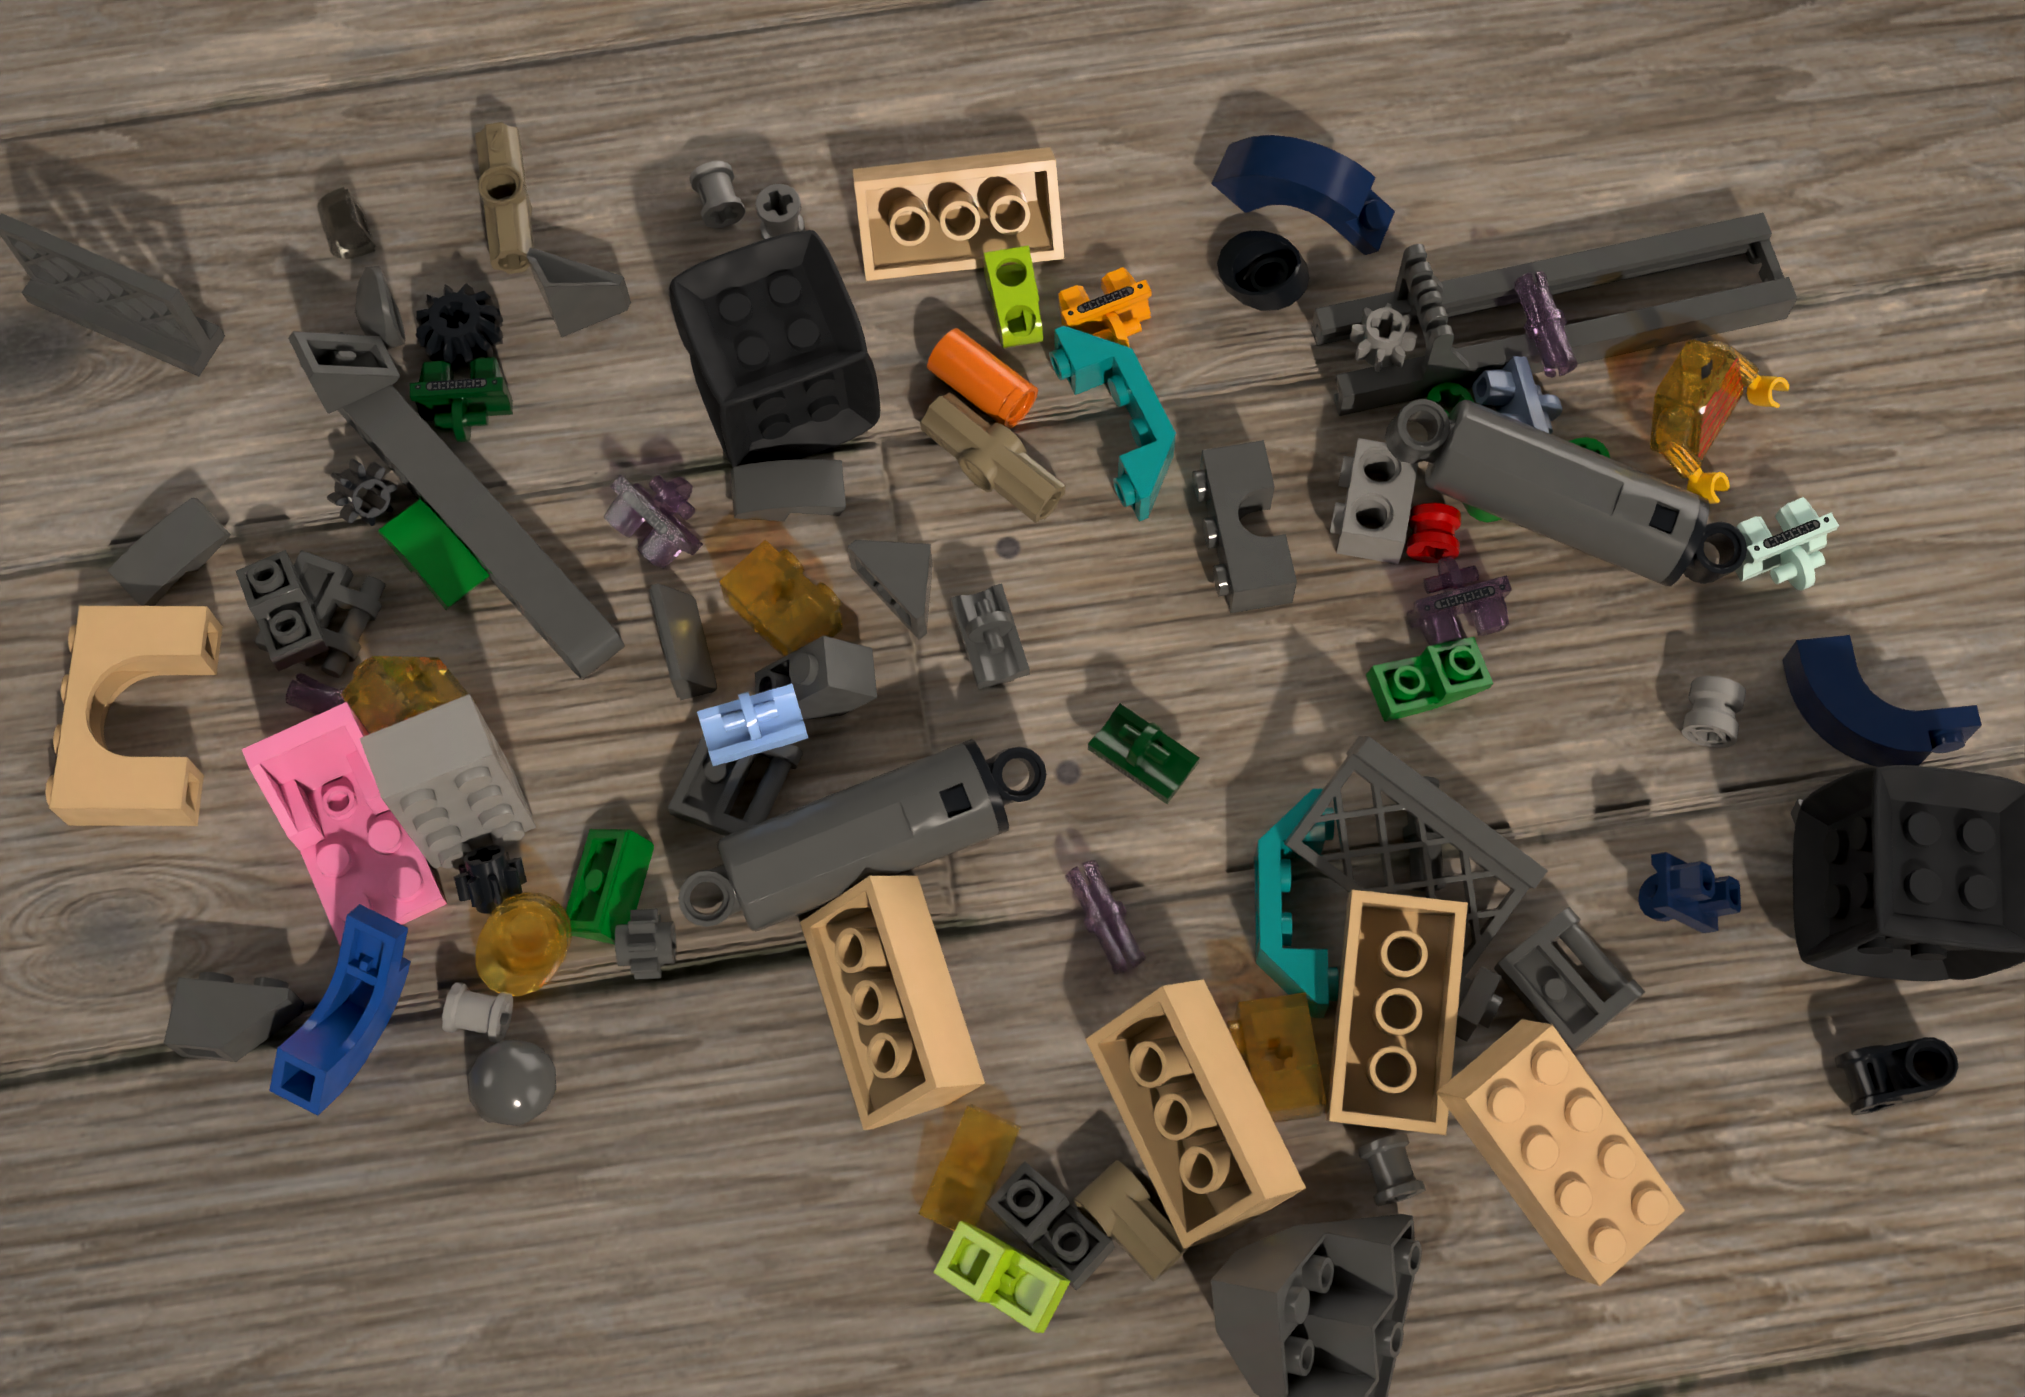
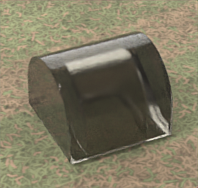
[317,187,376,259]

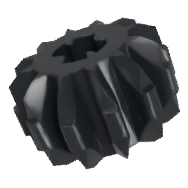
[416,283,503,371]

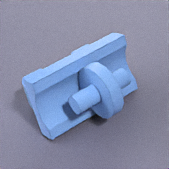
[697,684,808,766]

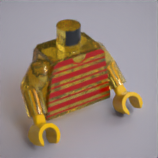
[1650,339,1789,504]

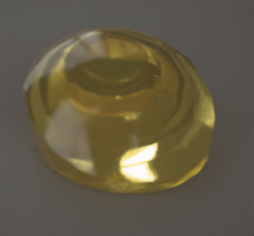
[475,892,572,996]

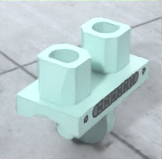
[1735,497,1839,591]

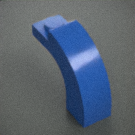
[269,904,411,1116]

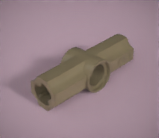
[475,122,534,274]
[920,392,1065,523]

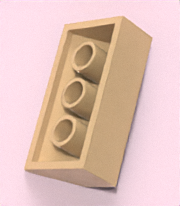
[853,147,1064,281]
[800,876,985,1130]

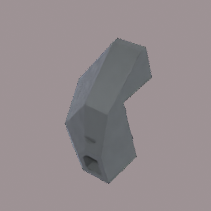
[1211,1214,1422,1397]

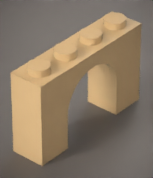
[46,606,223,826]

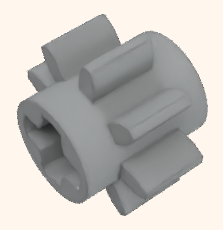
[1350,303,1417,372]

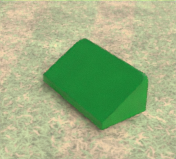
[560,829,654,945]

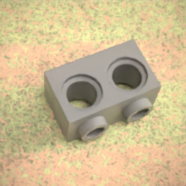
[1330,438,1418,564]

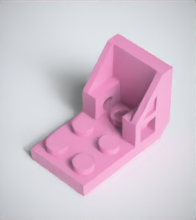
[241,702,447,947]

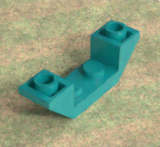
[1049,326,1176,522]
[1254,789,1339,1018]

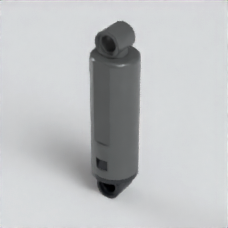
[1385,399,1747,586]
[678,739,1047,931]

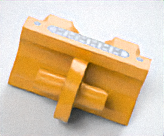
[1058,267,1152,347]

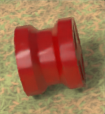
[1406,503,1461,563]

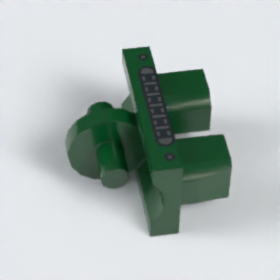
[410,358,513,442]
[1088,703,1200,804]

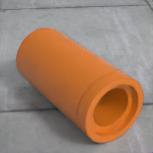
[927,328,1038,429]

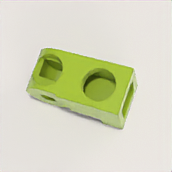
[984,245,1043,348]

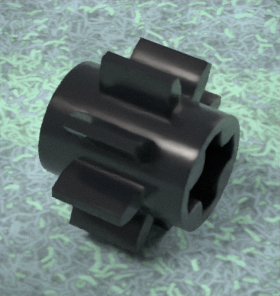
[327,459,398,526]
[454,845,527,914]

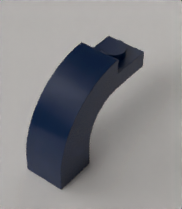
[1211,135,1395,255]
[1782,635,1982,767]

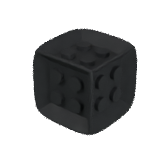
[669,230,881,467]
[1793,765,2025,981]

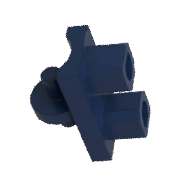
[1638,852,1741,933]

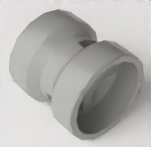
[1681,676,1746,748]

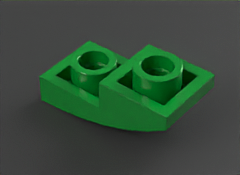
[378,499,490,610]
[1366,637,1494,722]

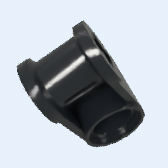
[1834,1037,1958,1115]

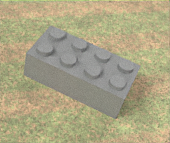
[359,694,536,869]

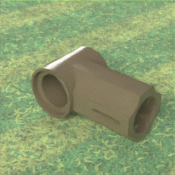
[1073,1160,1189,1282]

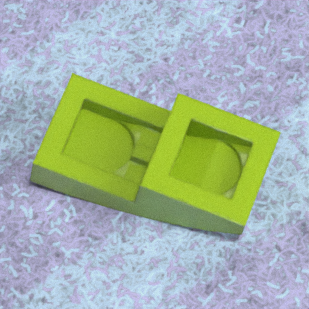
[933,1221,1070,1333]

